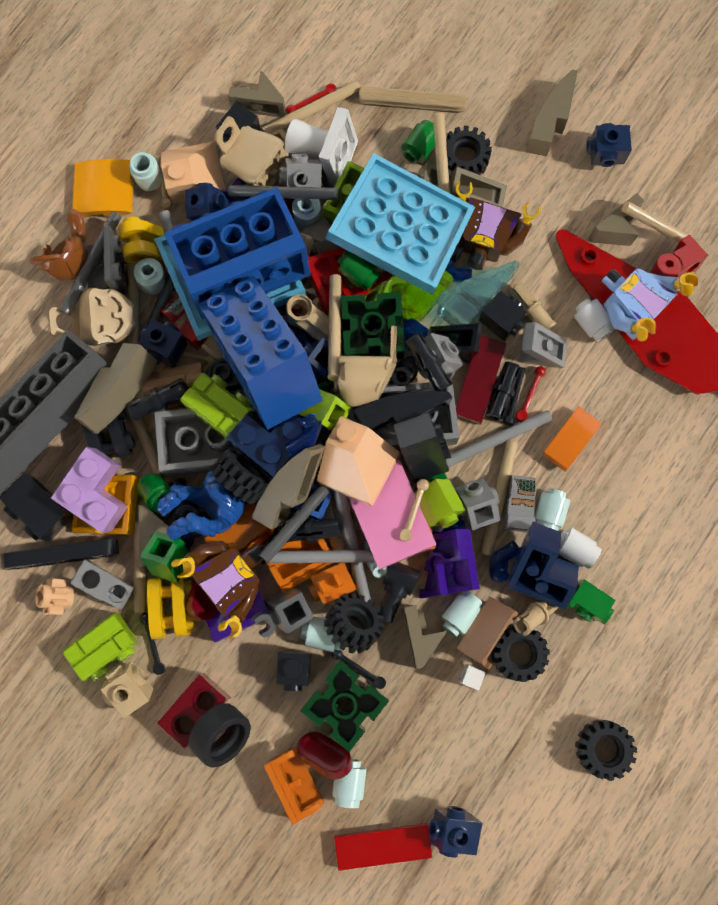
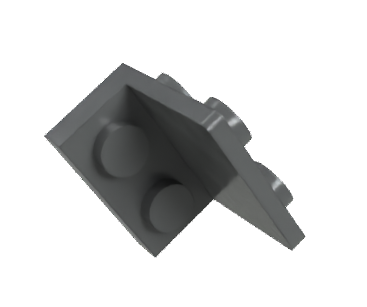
[87,226,128,296]

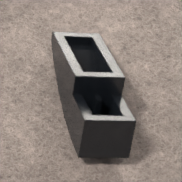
[354,391,452,432]

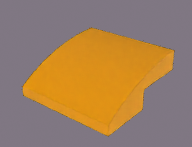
[72,159,133,218]
[71,475,139,535]

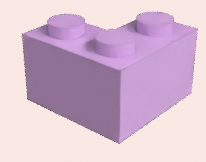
[51,447,128,533]

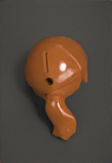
[30,208,88,281]

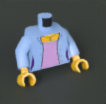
[601,268,698,341]

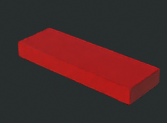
[334,823,432,871]

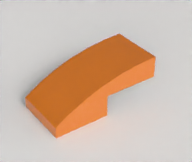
[542,406,602,472]

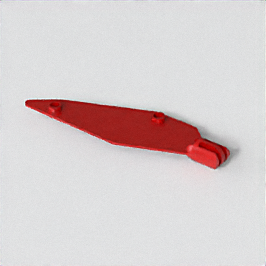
[556,229,718,395]

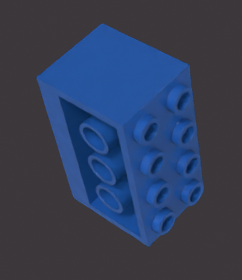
[164,187,311,320]
[199,276,323,430]

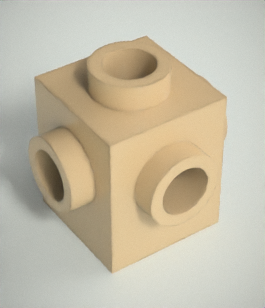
[101,661,153,719]

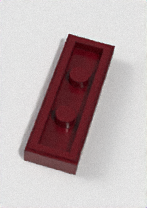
[456,335,507,425]

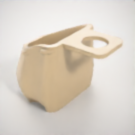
[214,116,289,186]
[49,288,136,347]
[339,326,397,407]

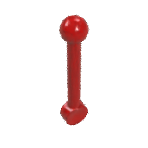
[286,83,336,114]
[516,366,546,422]

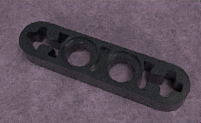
[1,539,119,570]

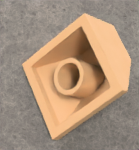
[161,141,226,204]
[317,416,400,507]

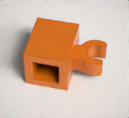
[308,563,357,606]

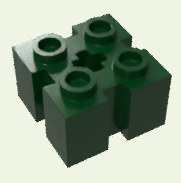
[341,292,405,360]
[300,660,389,752]

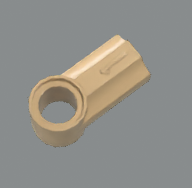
[286,294,342,341]

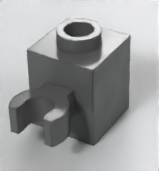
[251,587,314,638]

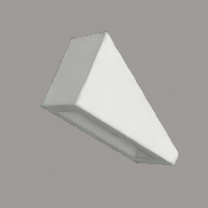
[458,664,486,691]

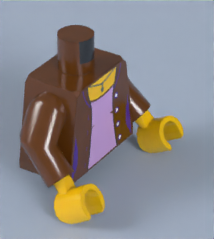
[456,181,541,270]
[171,541,263,639]

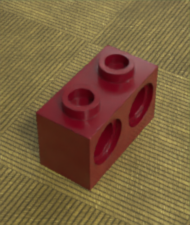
[157,673,231,749]

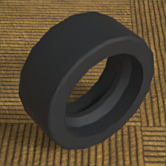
[189,703,251,768]

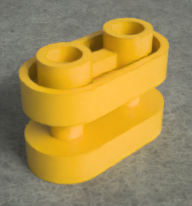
[118,216,166,269]
[147,577,196,640]

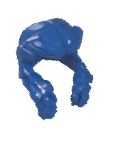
[156,471,245,540]

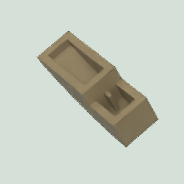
[526,69,578,156]
[418,161,507,207]
[74,343,158,434]
[252,444,325,529]

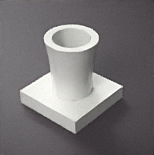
[285,107,358,187]

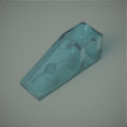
[437,260,520,325]

